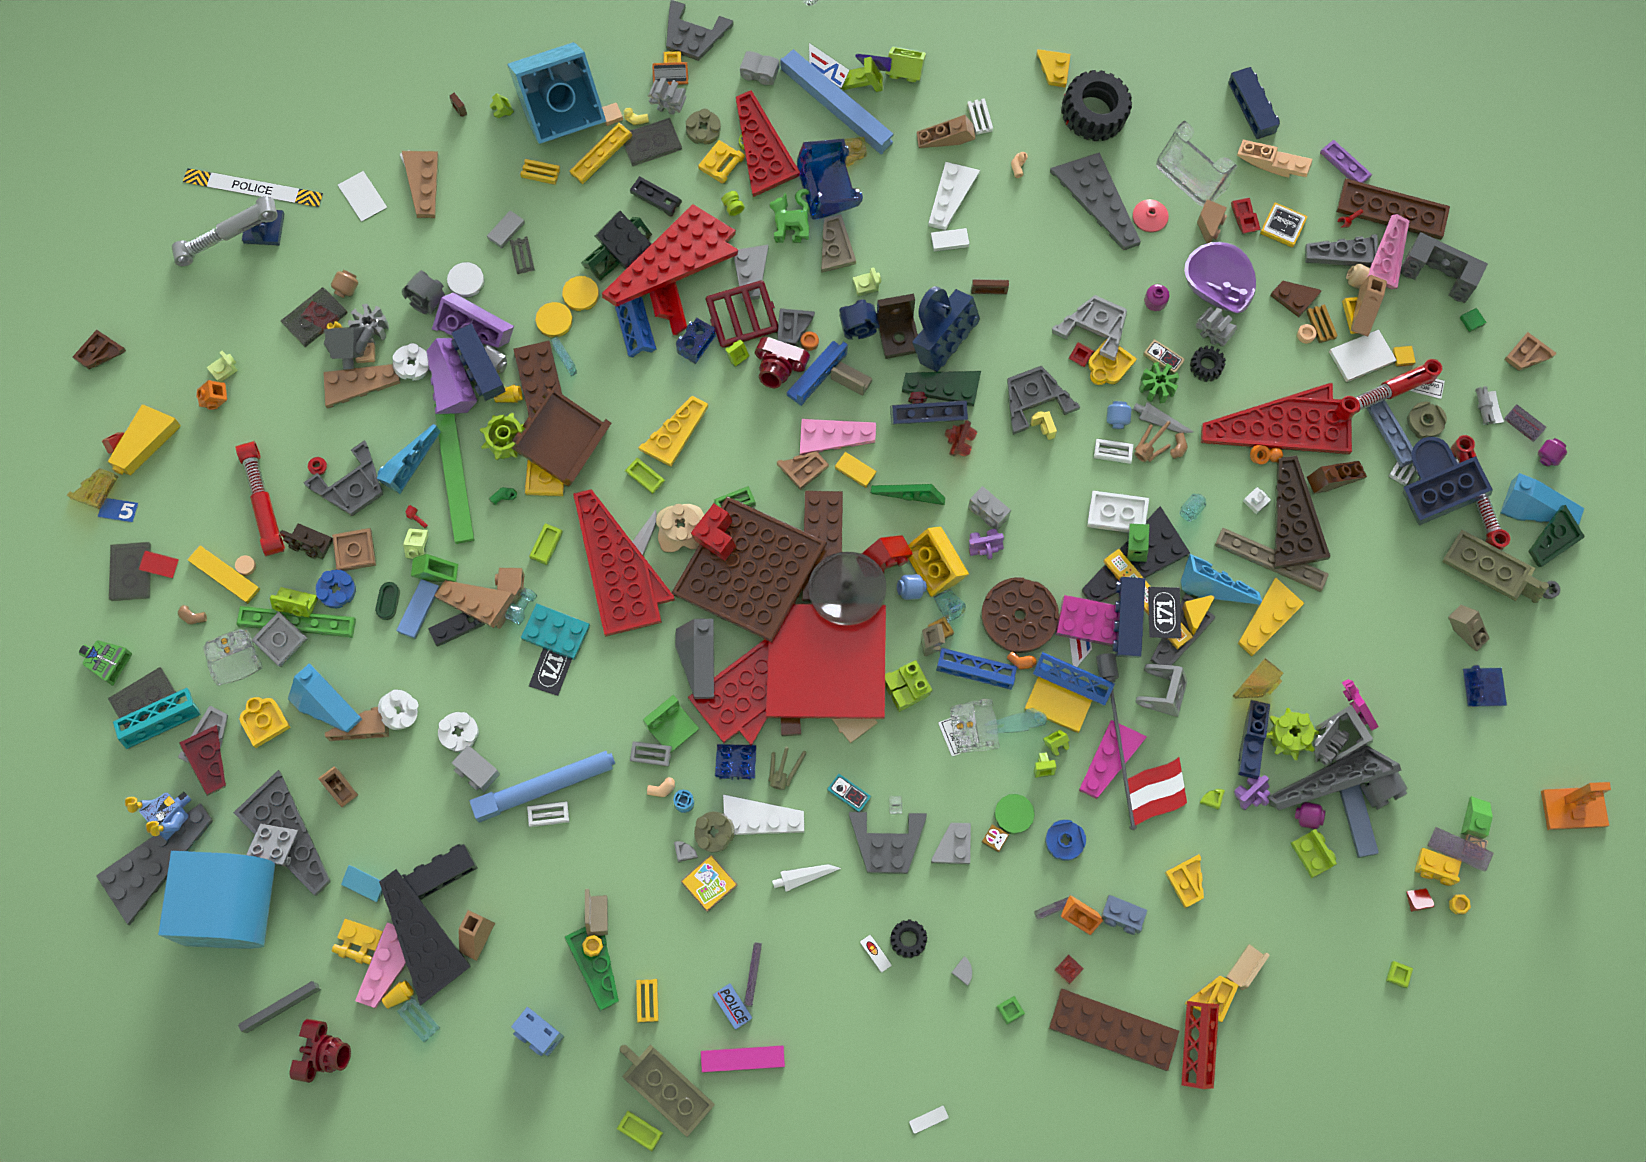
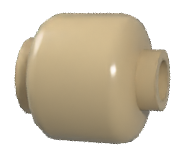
[1346,264,1370,289]

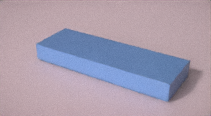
[396,579,440,639]

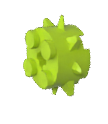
[479,413,525,460]
[1266,708,1319,760]

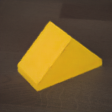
[1182,595,1215,635]

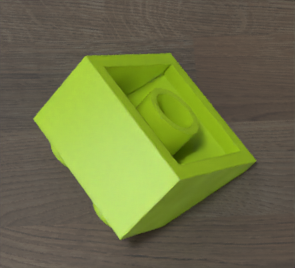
[885,47,926,82]

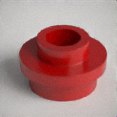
[308,457,327,475]

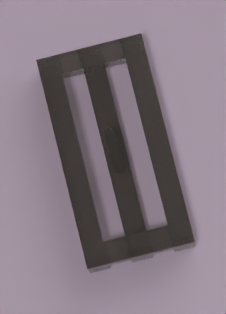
[510,236,535,274]

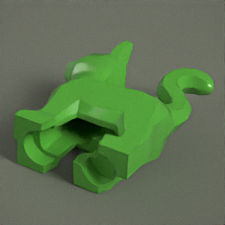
[770,189,810,243]

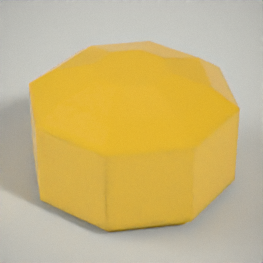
[1449,895,1471,914]
[582,935,603,957]

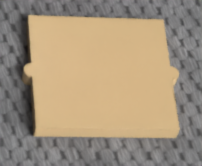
[831,718,878,743]

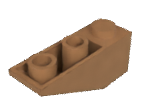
[917,115,975,148]
[1351,275,1387,337]
[495,568,525,629]

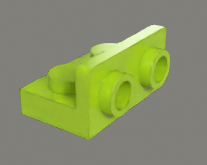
[269,587,318,618]
[1291,829,1337,878]

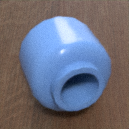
[1107,401,1132,429]
[897,574,927,600]

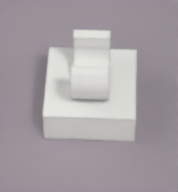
[1243,487,1271,514]

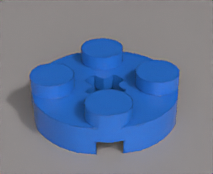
[316,570,356,609]
[1045,820,1086,861]

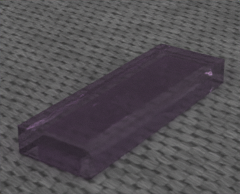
[1427,827,1494,872]
[744,942,762,1007]

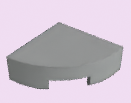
[674,841,698,862]
[951,956,972,986]

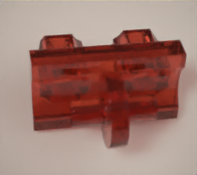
[945,420,977,457]

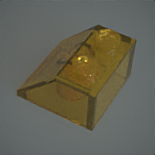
[1233,658,1283,699]

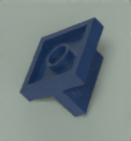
[242,210,285,246]

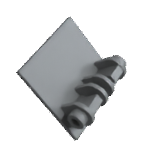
[1314,716,1349,765]
[246,824,298,866]

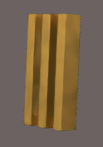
[1306,304,1338,343]

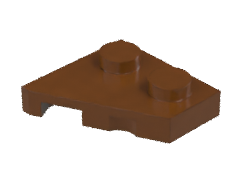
[1270,280,1321,317]
[72,329,126,369]

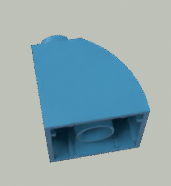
[507,42,606,144]

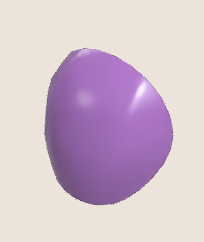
[1184,242,1256,313]

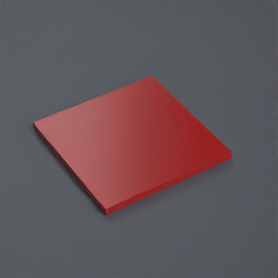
[766,604,886,719]

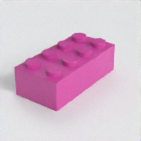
[1055,595,1118,647]

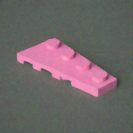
[1368,214,1409,289]
[800,419,876,456]

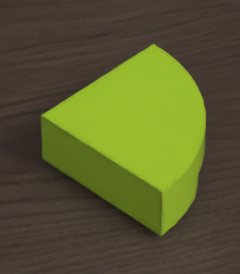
[1200,789,1225,810]

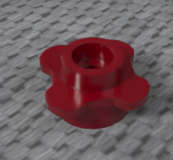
[908,392,927,404]

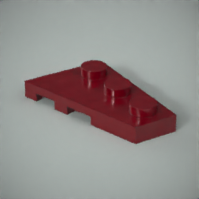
[179,725,226,796]

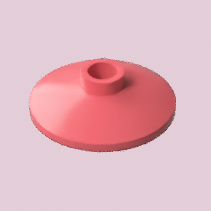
[1133,200,1169,232]

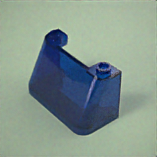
[797,138,863,220]

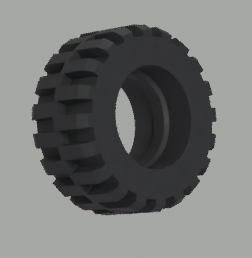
[1061,70,1132,141]

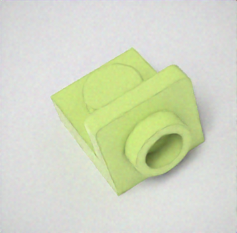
[853,267,881,296]
[207,350,238,382]
[403,529,428,559]

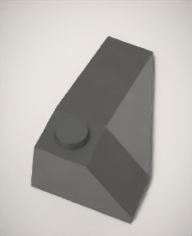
[675,619,714,699]

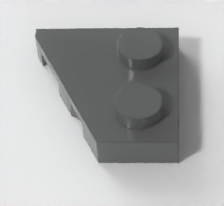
[777,308,815,346]

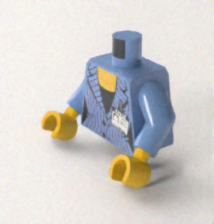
[125,791,191,841]

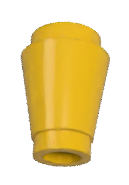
[494,385,523,403]
[382,980,414,1009]

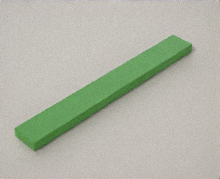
[434,404,475,544]

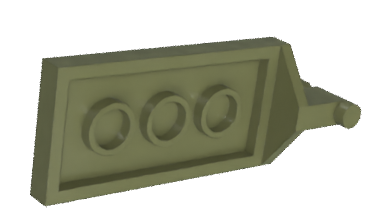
[1442,530,1549,603]
[619,1044,715,1137]

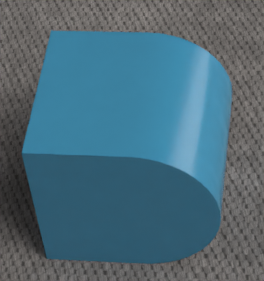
[158,851,275,949]

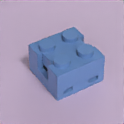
[511,1007,564,1056]

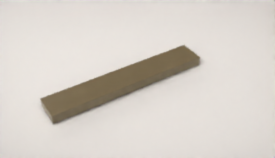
[1214,528,1329,592]

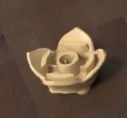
[656,504,704,552]

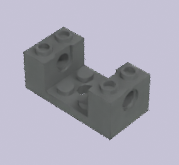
[1400,232,1488,303]

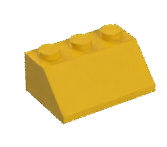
[908,526,969,597]

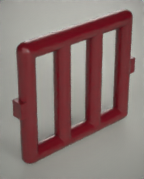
[705,280,778,348]

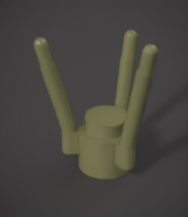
[768,747,806,790]

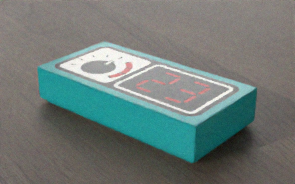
[827,774,871,812]

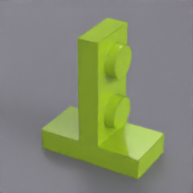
[836,57,883,92]

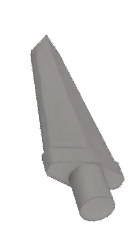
[1133,402,1193,433]
[632,510,657,555]

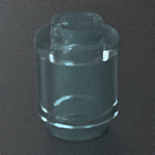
[1179,494,1207,522]

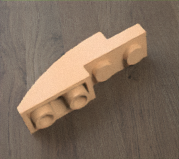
[1237,140,1312,178]

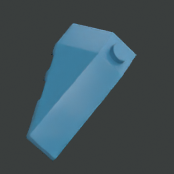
[377,424,441,494]
[1500,473,1584,525]
[1181,554,1262,605]
[288,663,362,733]

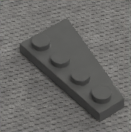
[1305,234,1378,267]
[1150,593,1215,666]

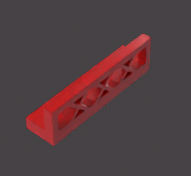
[1181,1001,1219,1089]

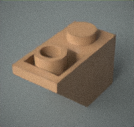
[1197,199,1227,244]
[459,910,495,961]

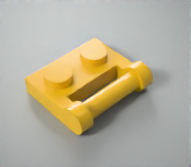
[698,140,745,183]

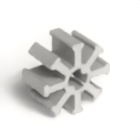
[648,78,687,114]
[348,304,389,344]
[1196,307,1237,347]

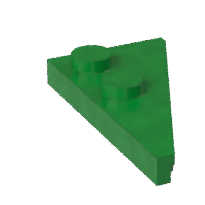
[871,484,945,505]

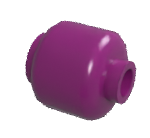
[1144,284,1170,311]
[1538,438,1567,467]
[1295,802,1326,829]

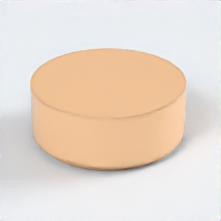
[1297,324,1317,344]
[235,555,256,576]

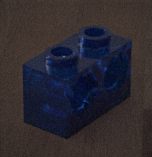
[676,317,716,364]

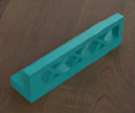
[113,688,201,749]

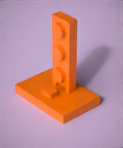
[1541,782,1611,830]

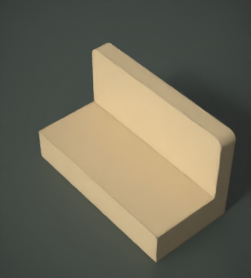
[1226,944,1270,990]

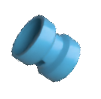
[673,789,694,813]

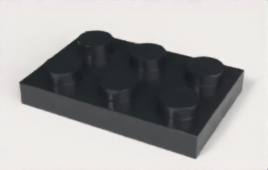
[594,210,651,270]

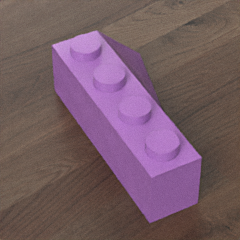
[432,293,514,348]
[426,338,477,414]

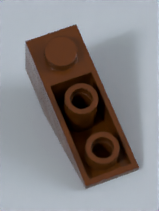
[1307,461,1367,494]

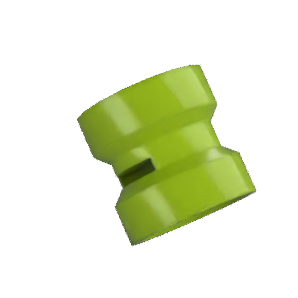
[721,191,745,216]

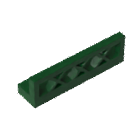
[581,217,652,281]

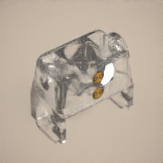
[203,629,263,686]
[950,699,1000,753]

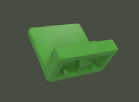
[643,695,699,753]

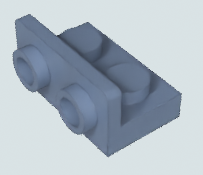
[1101,895,1147,935]

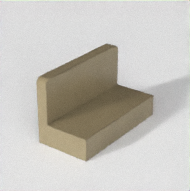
[831,362,872,396]
[585,889,608,936]

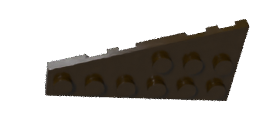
[1274,455,1331,569]

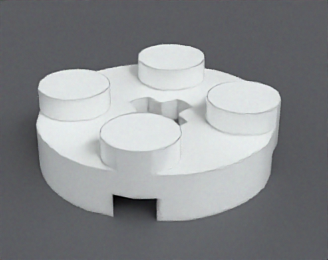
[393,343,429,381]
[378,690,418,730]
[438,712,479,752]

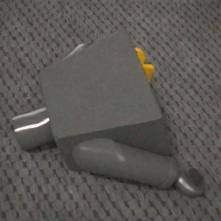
[324,318,379,369]

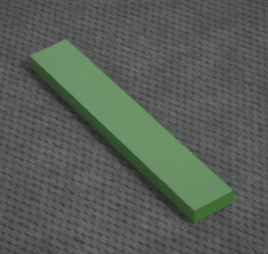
[236,606,356,638]

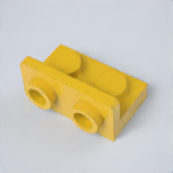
[1415,848,1462,886]

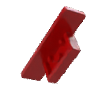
[650,282,687,336]

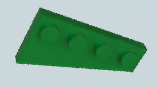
[564,927,619,1011]

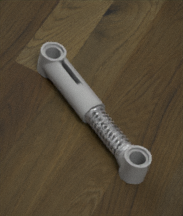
[172,196,277,266]

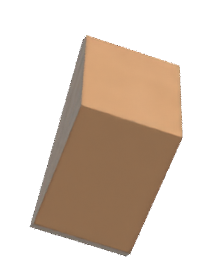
[318,766,358,807]

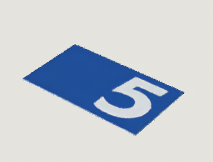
[98,497,138,522]

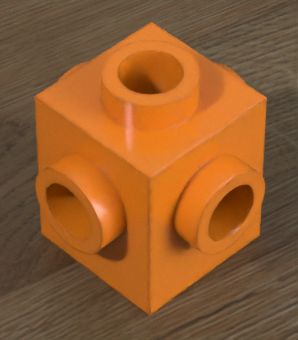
[196,380,227,410]

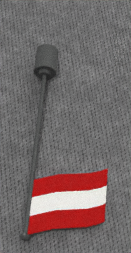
[1096,653,1187,830]

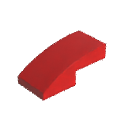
[1231,197,1261,234]

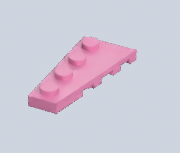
[355,923,406,1008]

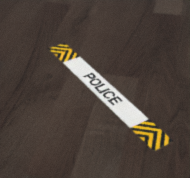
[183,168,323,207]

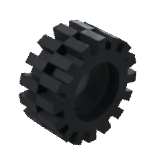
[1190,345,1226,382]
[890,919,927,958]

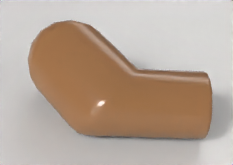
[1170,433,1188,459]
[178,605,207,624]

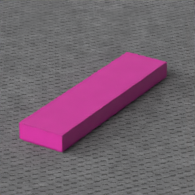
[701,1045,785,1073]

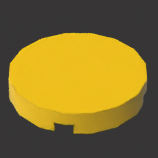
[562,276,599,311]
[535,302,572,338]

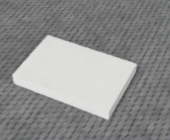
[1329,330,1396,383]
[1087,491,1149,533]

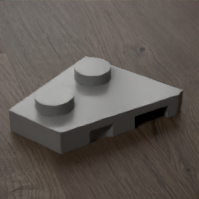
[931,823,971,864]

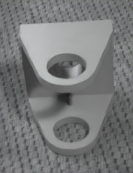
[1135,664,1187,717]
[1315,705,1373,761]

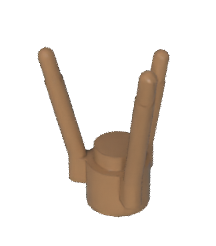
[1134,421,1171,462]

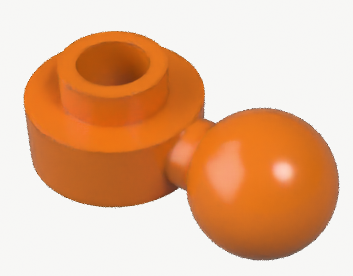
[1250,445,1283,464]

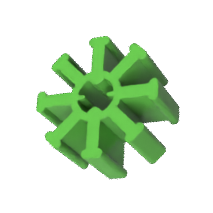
[1139,362,1179,403]

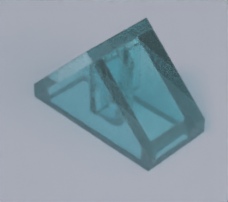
[933,589,966,622]

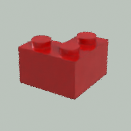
[691,503,736,561]
[855,535,913,578]

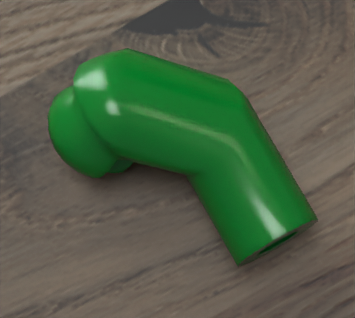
[489,487,517,505]

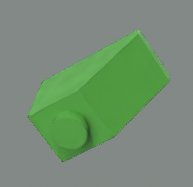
[411,554,458,582]
[1461,796,1493,839]

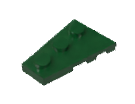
[1528,505,1585,567]

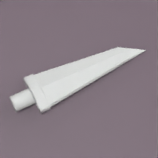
[772,864,841,892]

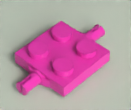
[1342,679,1379,730]

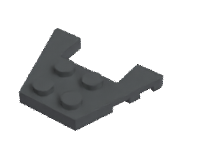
[666,0,734,61]
[1007,366,1080,435]
[303,440,383,516]
[849,812,927,874]

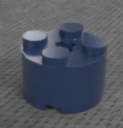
[839,299,880,340]

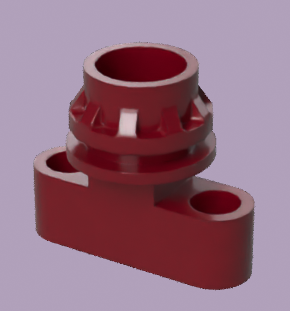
[755,337,810,389]
[289,1019,351,1083]

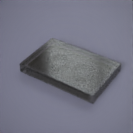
[624,118,682,166]
[281,287,348,347]
[109,542,151,601]
[108,667,181,729]

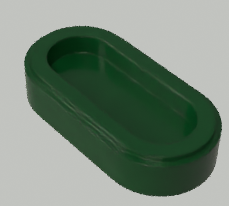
[375,582,400,620]

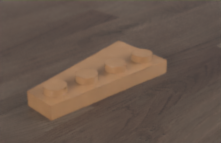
[402,151,438,218]
[324,364,400,409]
[434,580,515,628]

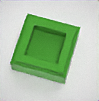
[996,996,1025,1025]

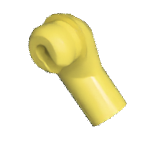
[624,108,649,125]

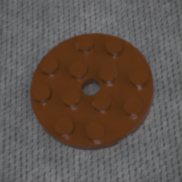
[981,577,1059,653]

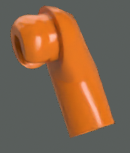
[1007,651,1037,669]

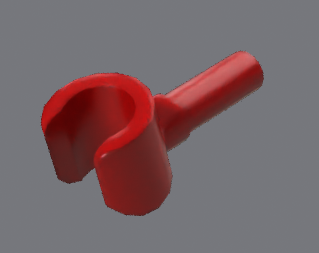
[1337,209,1363,228]
[405,505,428,528]

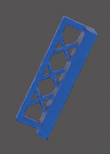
[615,296,656,357]
[787,341,848,406]
[936,648,1017,690]
[1033,652,1115,705]

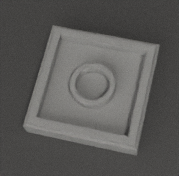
[252,612,308,667]

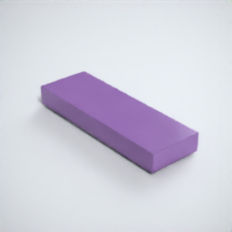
[1320,140,1372,183]

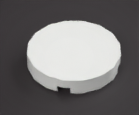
[447,262,484,298]

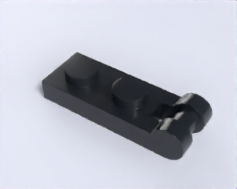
[630,176,682,216]
[428,612,485,647]

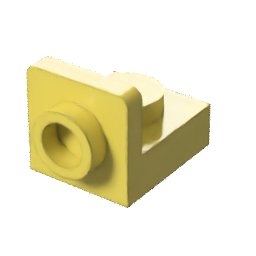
[1030,411,1057,440]

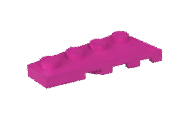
[1079,720,1147,799]

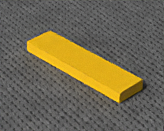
[569,123,632,184]
[187,545,260,604]

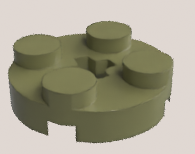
[686,109,721,145]
[1407,402,1447,439]
[694,811,735,852]

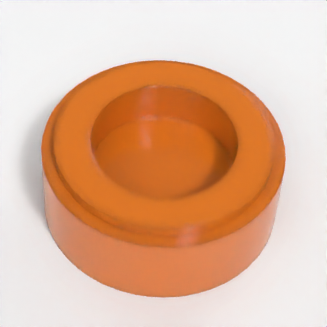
[800,331,819,351]

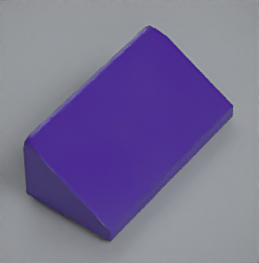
[855,54,892,72]

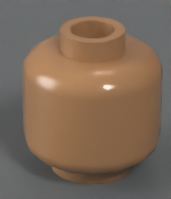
[331,269,358,298]

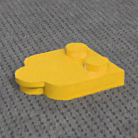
[1088,339,1137,385]
[239,697,291,748]

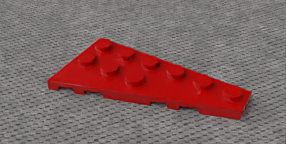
[736,90,800,197]

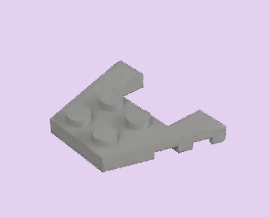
[1052,295,1127,361]

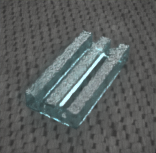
[551,337,577,377]
[397,997,440,1043]

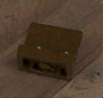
[280,523,333,559]

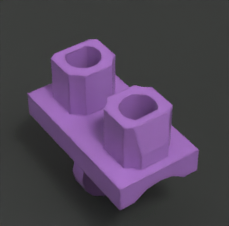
[969,529,1004,560]
[1234,775,1270,810]

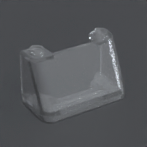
[1156,120,1237,206]

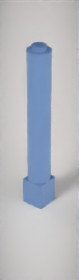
[469,751,615,822]

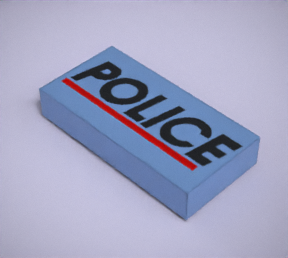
[713,983,753,1030]

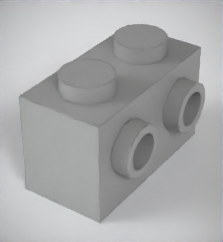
[968,486,1011,530]
[452,745,500,792]

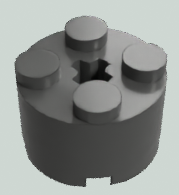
[402,270,445,314]
[1360,772,1408,810]

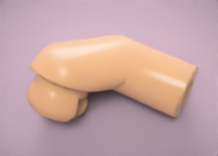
[1011,152,1028,178]
[647,778,675,797]

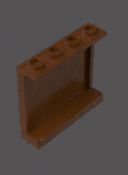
[512,385,612,487]

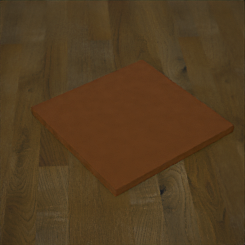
[672,496,827,643]

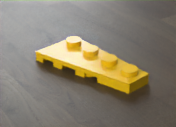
[638,396,709,467]
[1238,578,1304,656]

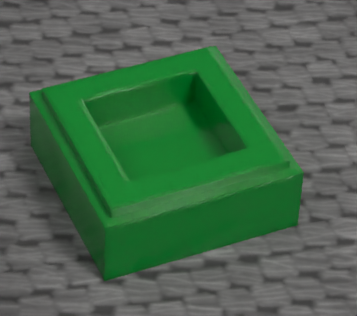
[1460,308,1487,332]

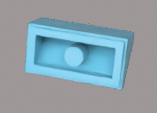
[341,865,382,902]

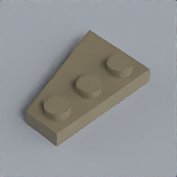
[821,214,856,273]

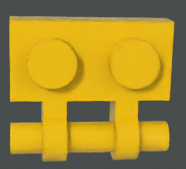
[332,919,383,965]

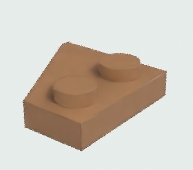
[1504,332,1556,371]
[777,451,829,490]

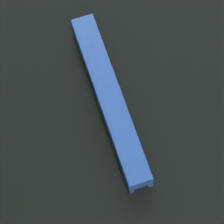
[780,49,893,155]

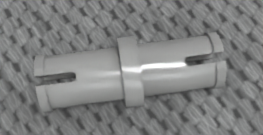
[1475,386,1496,425]

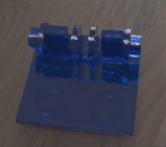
[1463,665,1507,707]
[715,744,756,780]

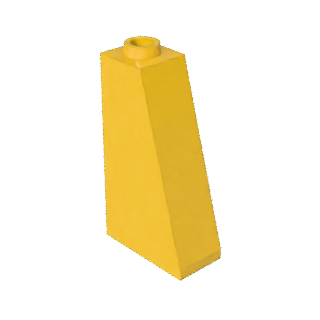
[108,404,181,476]

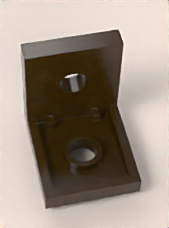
[877,293,918,359]

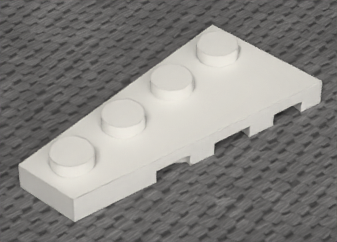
[928,162,980,230]
[723,795,804,835]

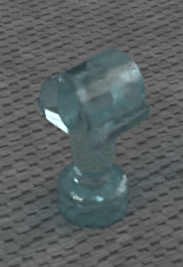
[505,588,537,625]

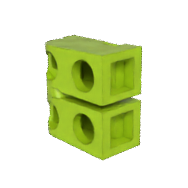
[885,660,933,712]

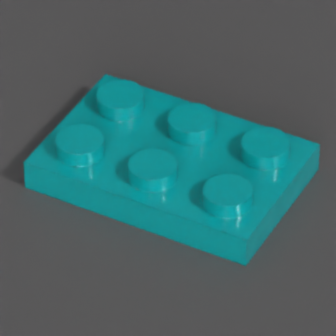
[521,603,590,660]

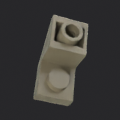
[921,624,945,656]

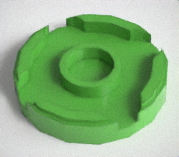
[994,794,1035,834]

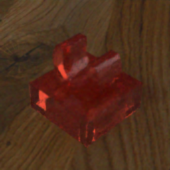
[1054,954,1084,984]

